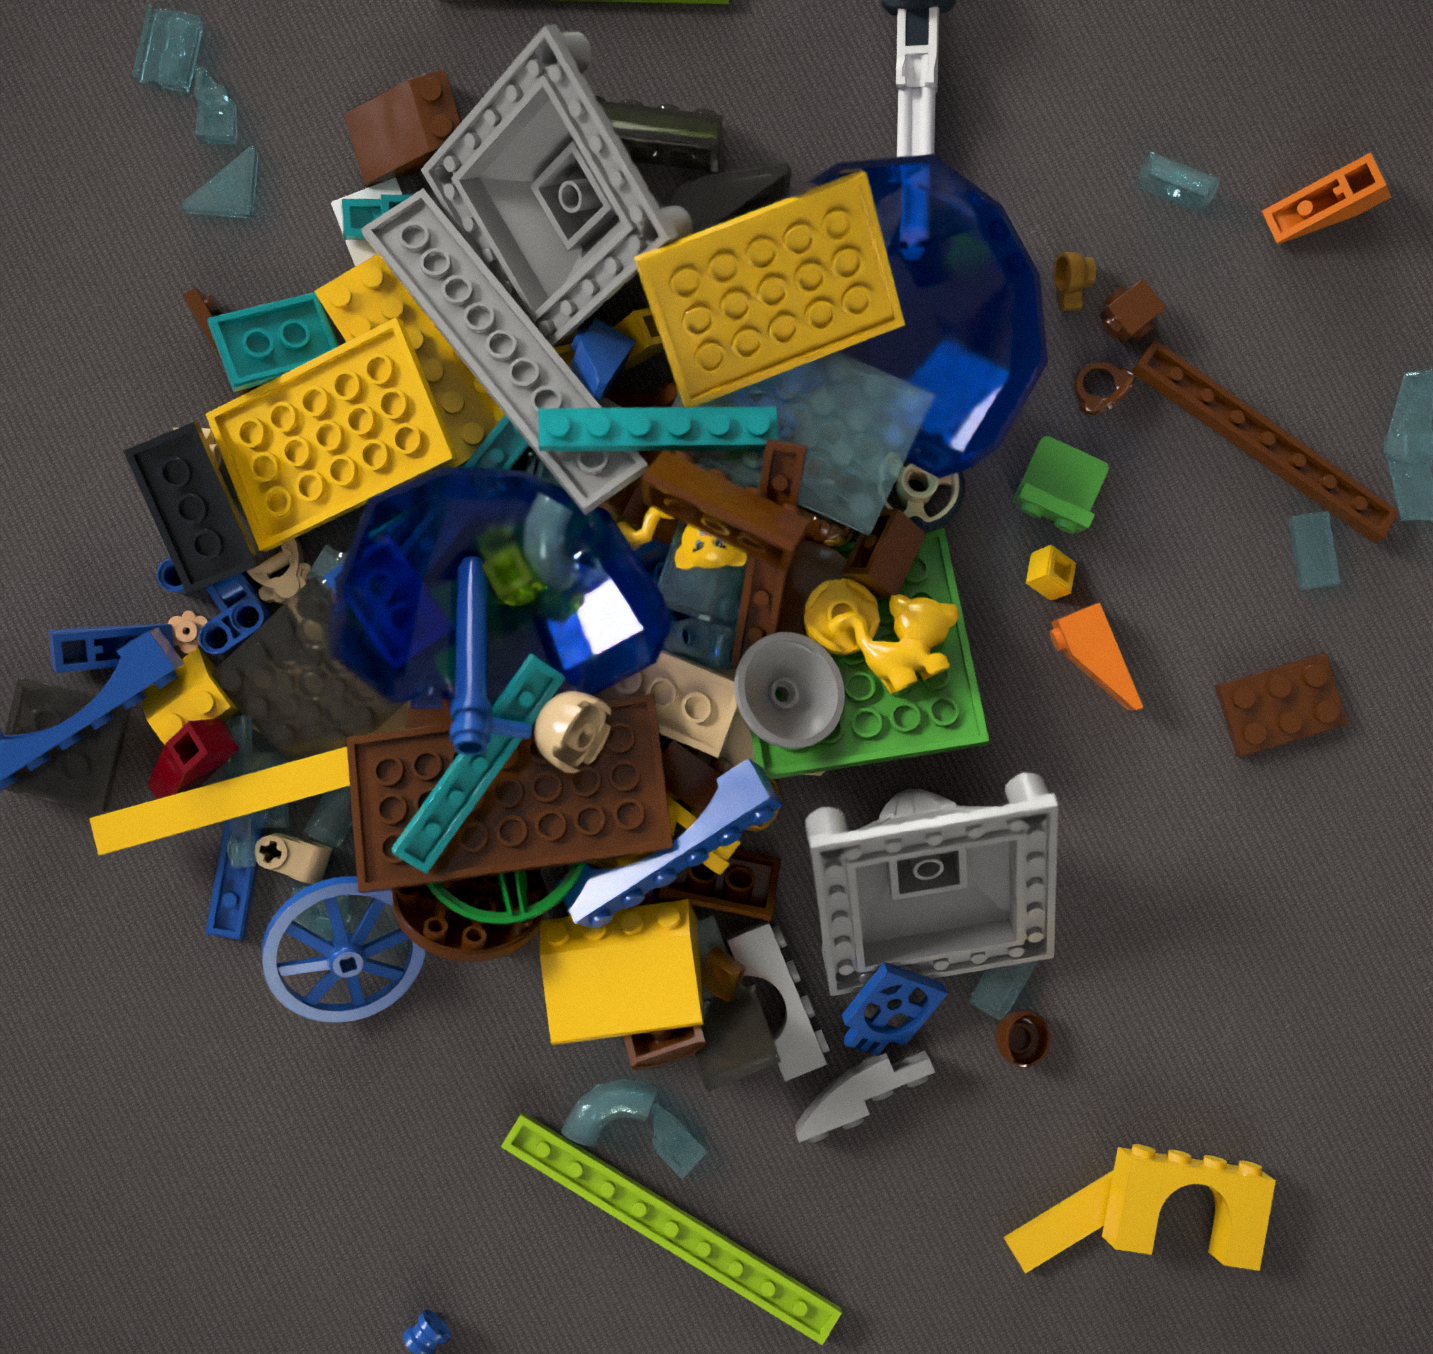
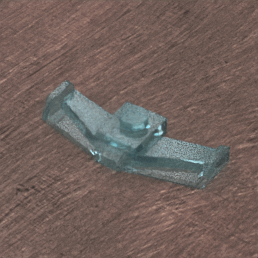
[1384,370,1433,522]

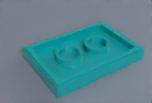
[207,292,338,392]

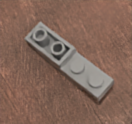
[795,1050,935,1143]

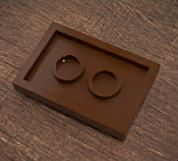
[1215,653,1348,757]

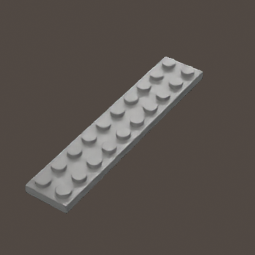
[361,189,648,515]

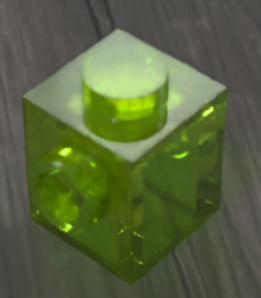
[482,545,544,606]

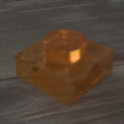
[701,947,746,1002]

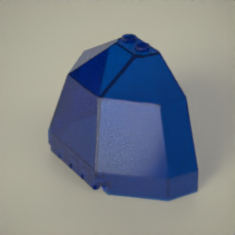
[780,154,1048,479]
[328,467,671,709]

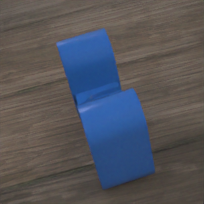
[157,557,274,655]

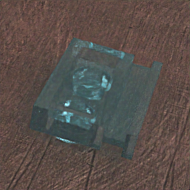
[132,5,204,93]

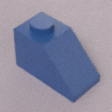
[570,319,636,405]

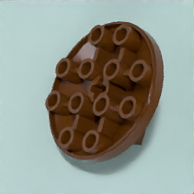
[392,869,547,962]

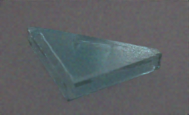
[181,146,259,219]

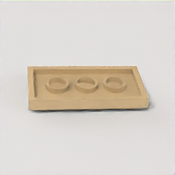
[584,628,739,758]

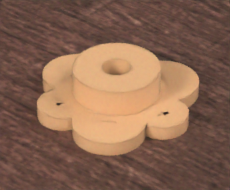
[168,610,209,654]

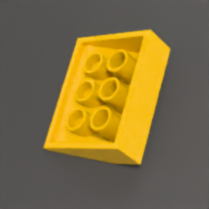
[540,899,704,1045]

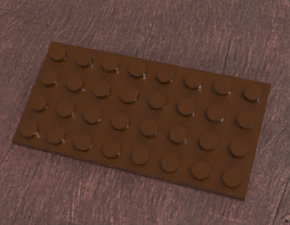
[346,694,673,894]

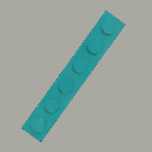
[538,407,778,452]
[391,653,566,874]

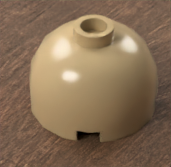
[534,691,611,773]

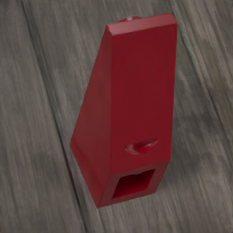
[147,718,239,799]

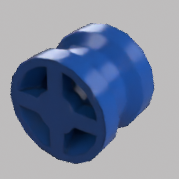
[403,1309,451,1354]

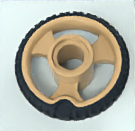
[868,438,965,533]

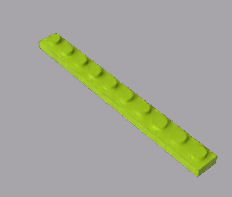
[501,1111,842,1345]

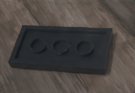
[123,422,261,594]

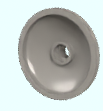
[734,632,845,749]

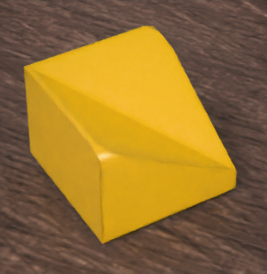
[1026,544,1076,600]

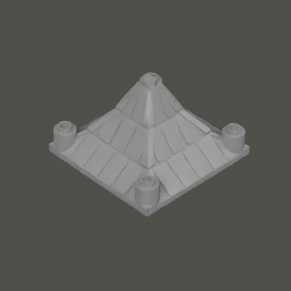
[421,24,693,348]
[805,773,1058,996]

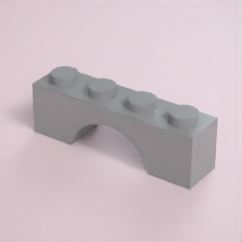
[727,920,830,1081]

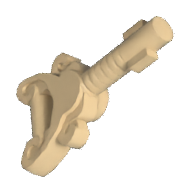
[246,538,328,651]

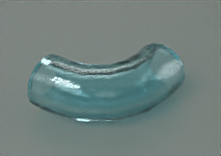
[523,492,579,592]
[561,1079,658,1146]

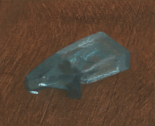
[194,66,238,144]

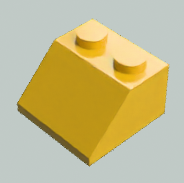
[141,647,244,745]

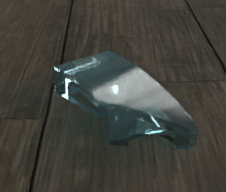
[652,1102,710,1179]

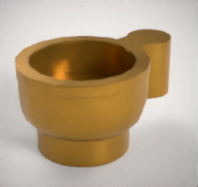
[1053,252,1096,312]

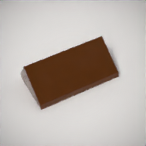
[659,835,781,921]

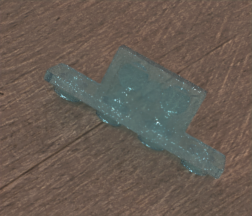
[225,715,289,867]

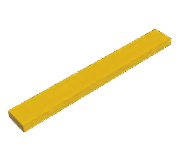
[89,746,350,855]

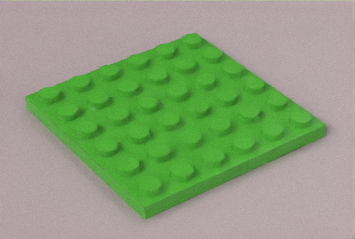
[723,528,989,780]

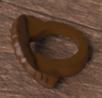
[1074,362,1135,415]

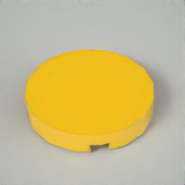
[802,578,880,655]

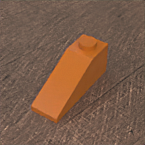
[1262,152,1392,245]
[1050,603,1144,710]

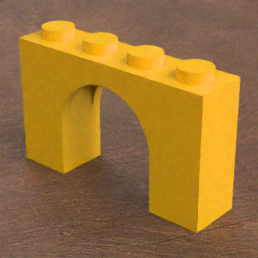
[1102,1144,1276,1271]

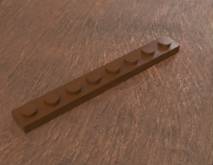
[1131,339,1399,544]

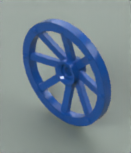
[261,876,426,1023]

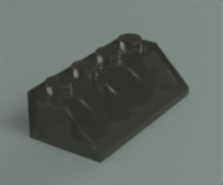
[595,95,723,172]

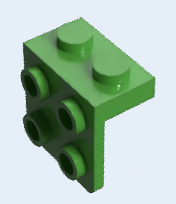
[1012,436,1109,534]

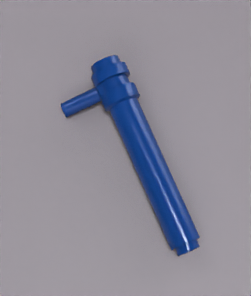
[450,556,532,755]

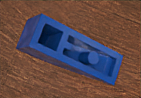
[48,624,174,673]

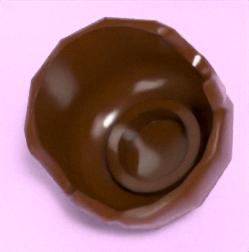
[995,1009,1051,1068]

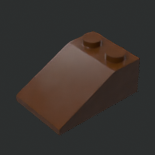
[344,69,462,187]

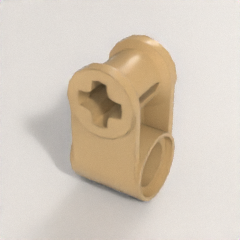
[253,833,333,884]

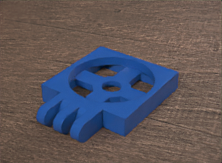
[842,962,948,1056]

